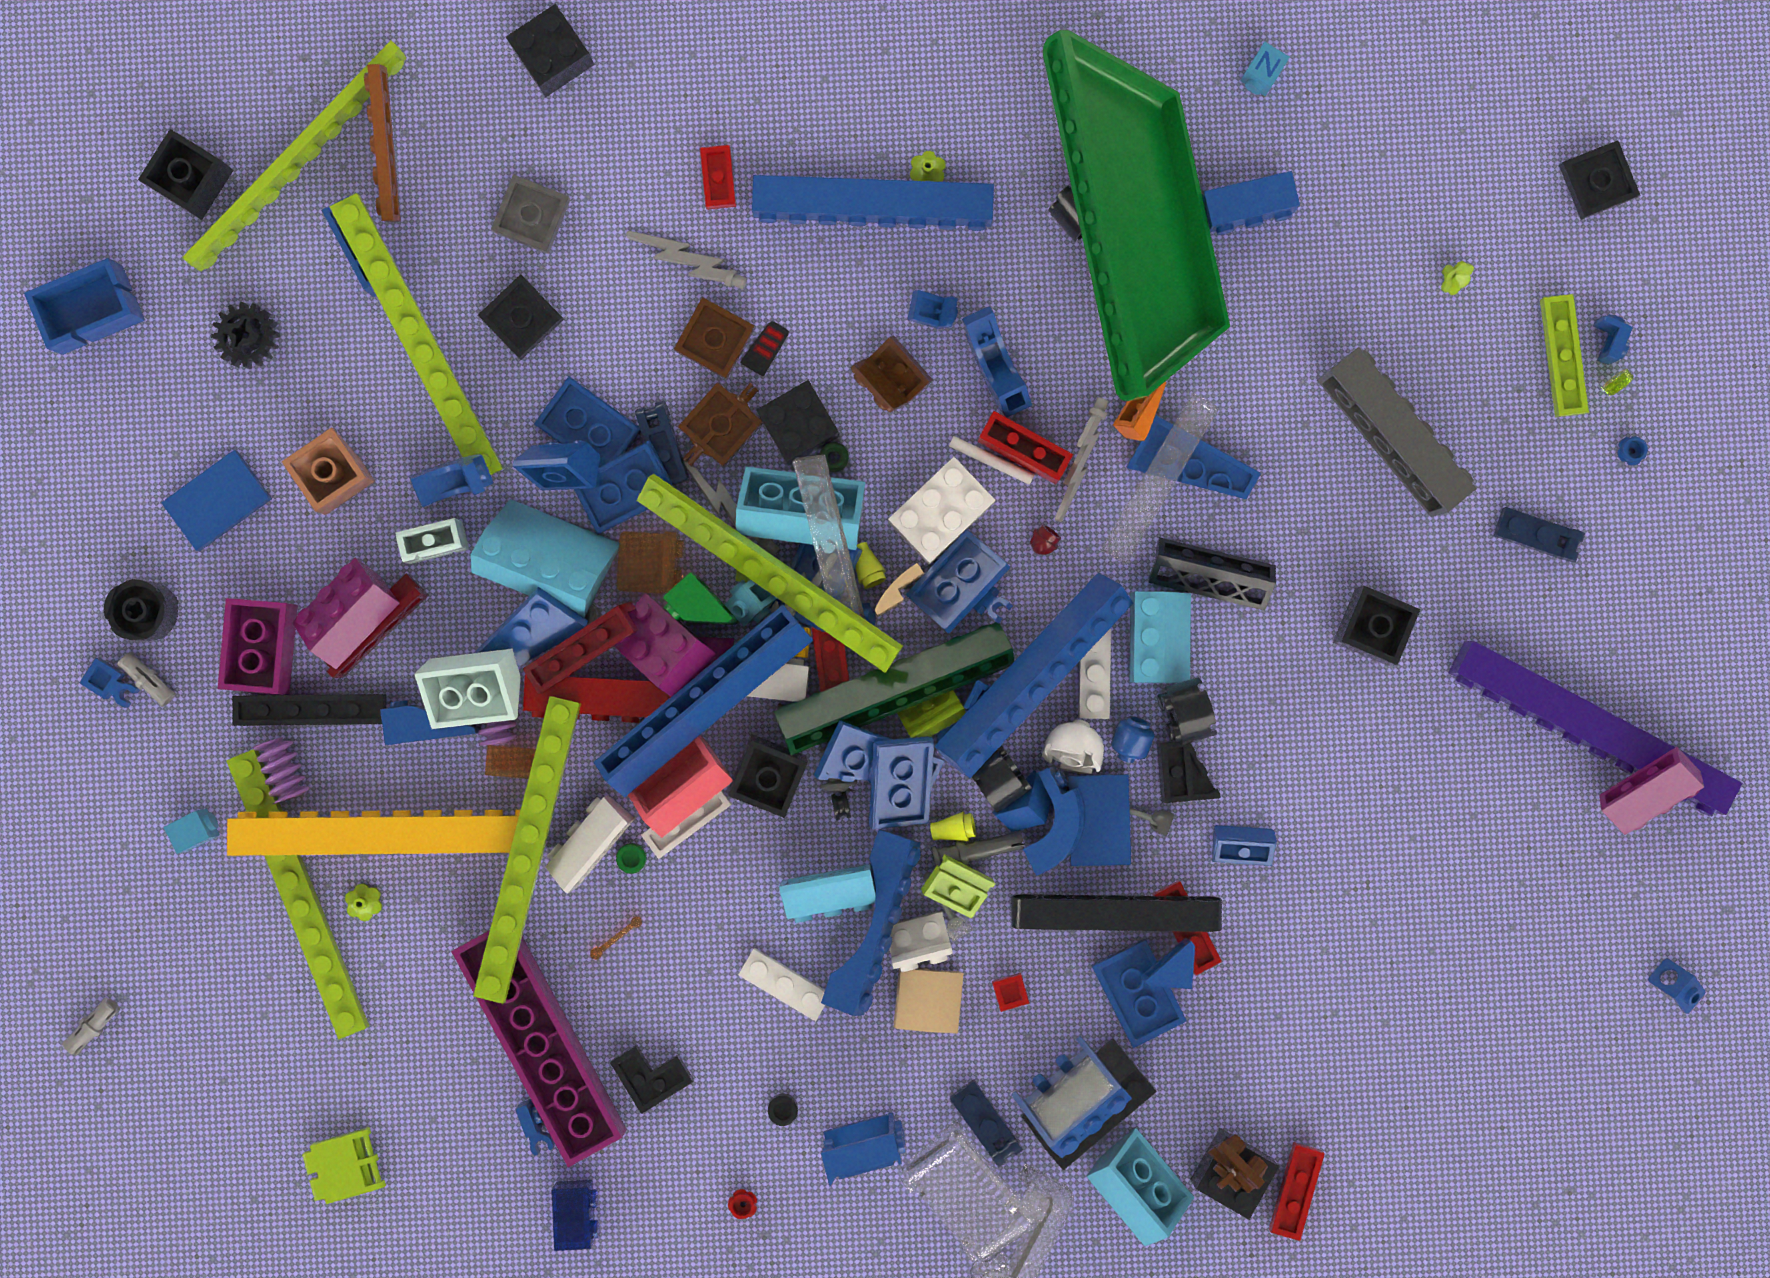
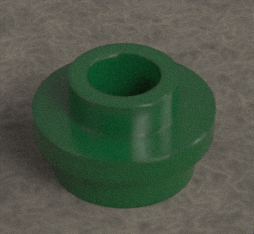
[819,442,849,472]

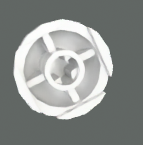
[1042,720,1104,774]

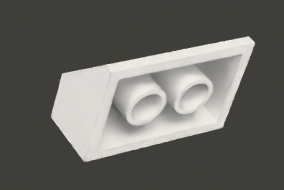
[545,796,636,894]

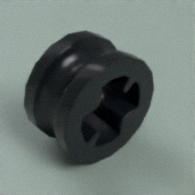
[831,791,851,821]

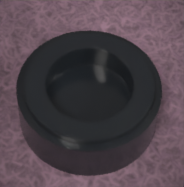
[768,1093,798,1126]

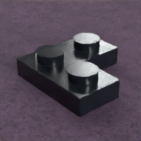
[610,1045,694,1114]

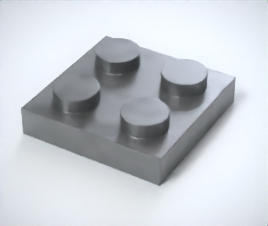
[491,174,571,254]

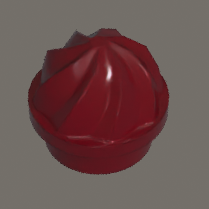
[1030,524,1061,555]

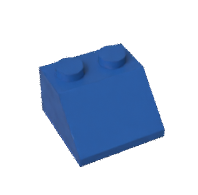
[512,440,600,491]

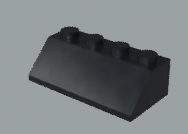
[1021,1038,1157,1171]

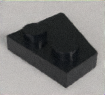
[1157,741,1221,803]

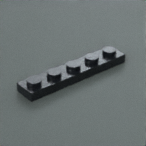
[232,694,386,726]

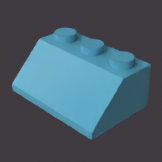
[1129,591,1191,683]
[779,864,876,923]
[1086,1128,1194,1246]

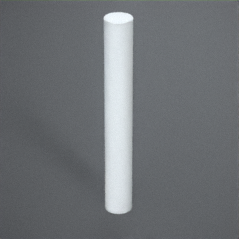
[949,436,1035,485]

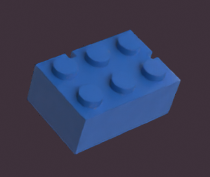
[24,258,145,355]

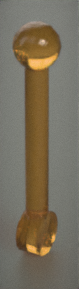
[590,916,642,960]

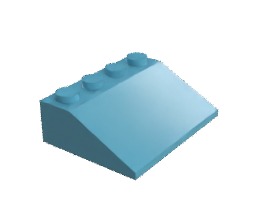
[471,499,621,618]

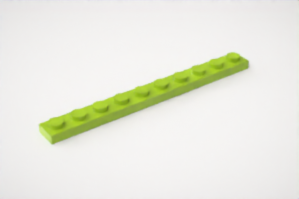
[182,40,407,272]
[329,193,504,475]
[636,474,903,673]
[473,696,581,1004]
[226,749,370,1040]

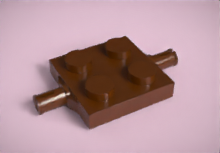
[678,382,763,468]

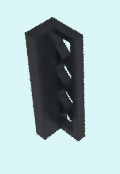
[1149,537,1276,611]

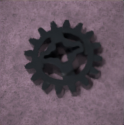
[211,302,280,369]

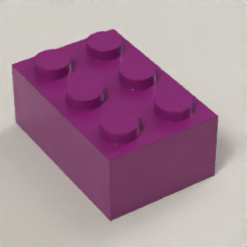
[292,557,399,669]
[614,593,717,697]
[217,598,298,694]

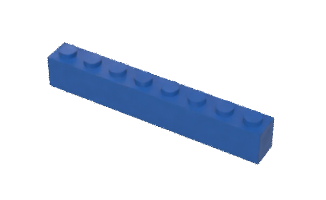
[752,175,994,231]
[934,572,1133,779]
[593,605,813,798]

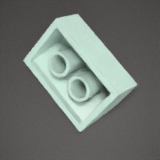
[414,649,521,729]

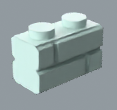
[396,518,469,564]

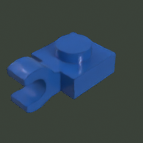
[515,1099,555,1156]

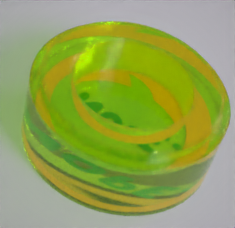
[1602,368,1634,396]

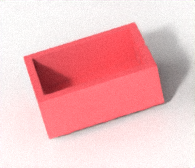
[628,735,734,838]

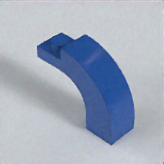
[962,306,1032,418]
[408,454,494,507]
[1023,766,1085,876]

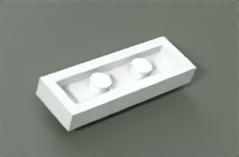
[1078,629,1111,719]
[641,791,732,859]
[738,948,825,1022]

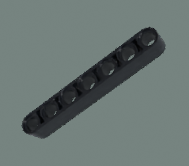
[1011,894,1222,932]

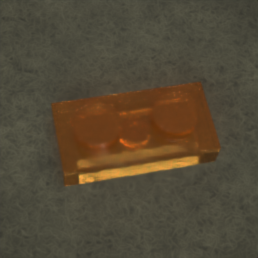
[485,745,536,779]

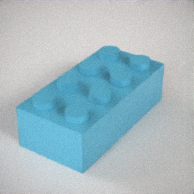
[736,466,865,550]

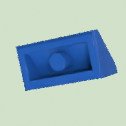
[1212,825,1277,866]

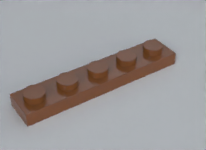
[364,64,401,222]

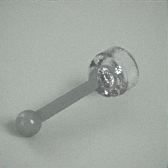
[923,872,973,942]

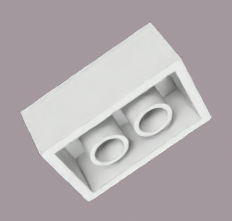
[888,457,996,565]

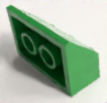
[663,572,739,625]

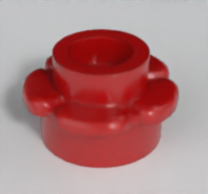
[728,1189,757,1219]

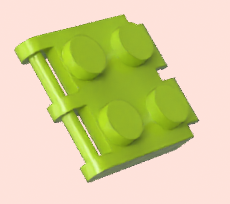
[302,1127,386,1204]

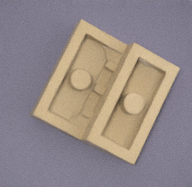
[874,563,924,617]
[893,968,964,1033]

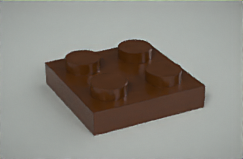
[673,297,756,380]

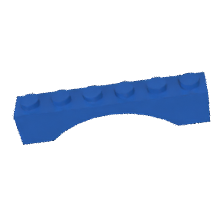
[821,829,921,1016]

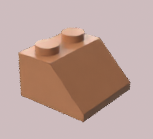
[281,427,375,515]

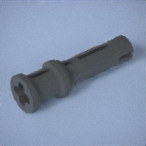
[931,830,1024,867]

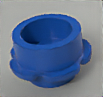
[1617,436,1648,466]

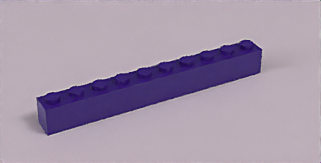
[1448,641,1743,817]

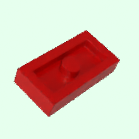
[700,145,736,210]

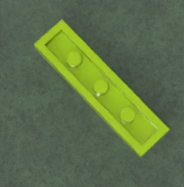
[1540,294,1589,418]

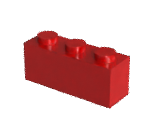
[977,411,1074,485]

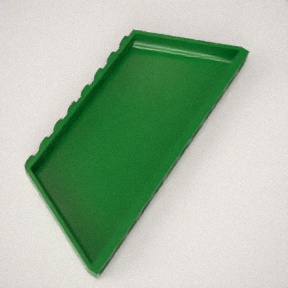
[1043,30,1230,401]

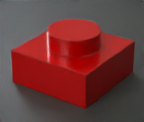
[992,973,1030,1012]

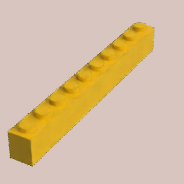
[227,809,521,856]

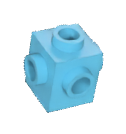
[724,580,777,627]

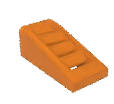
[1113,381,1166,441]

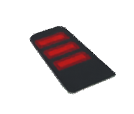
[740,322,789,376]

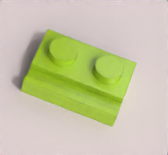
[897,690,966,738]
[921,854,995,919]

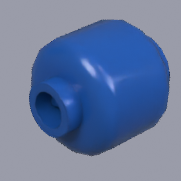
[1111,716,1155,763]

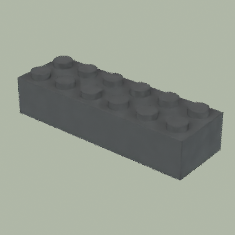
[1317,347,1477,517]

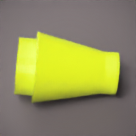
[855,542,886,589]
[930,811,976,841]

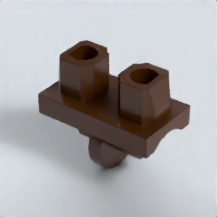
[1207,1134,1268,1193]

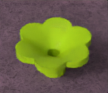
[910,151,946,182]
[1441,261,1474,295]
[345,883,382,922]

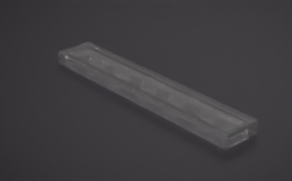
[1100,393,1219,565]
[793,454,866,620]

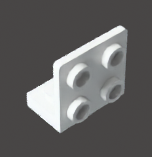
[890,910,953,972]

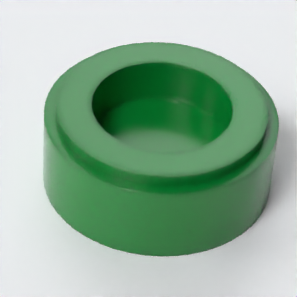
[616,843,647,874]

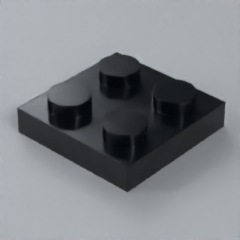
[1559,140,1641,220]
[478,274,564,360]

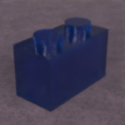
[551,1180,600,1251]

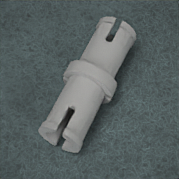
[117,652,176,707]
[62,998,120,1056]

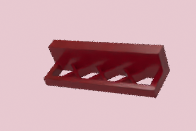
[324,573,429,678]
[523,602,638,694]

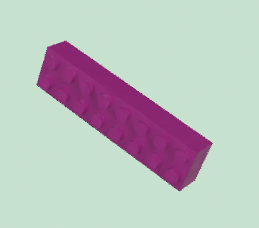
[451,930,627,1168]

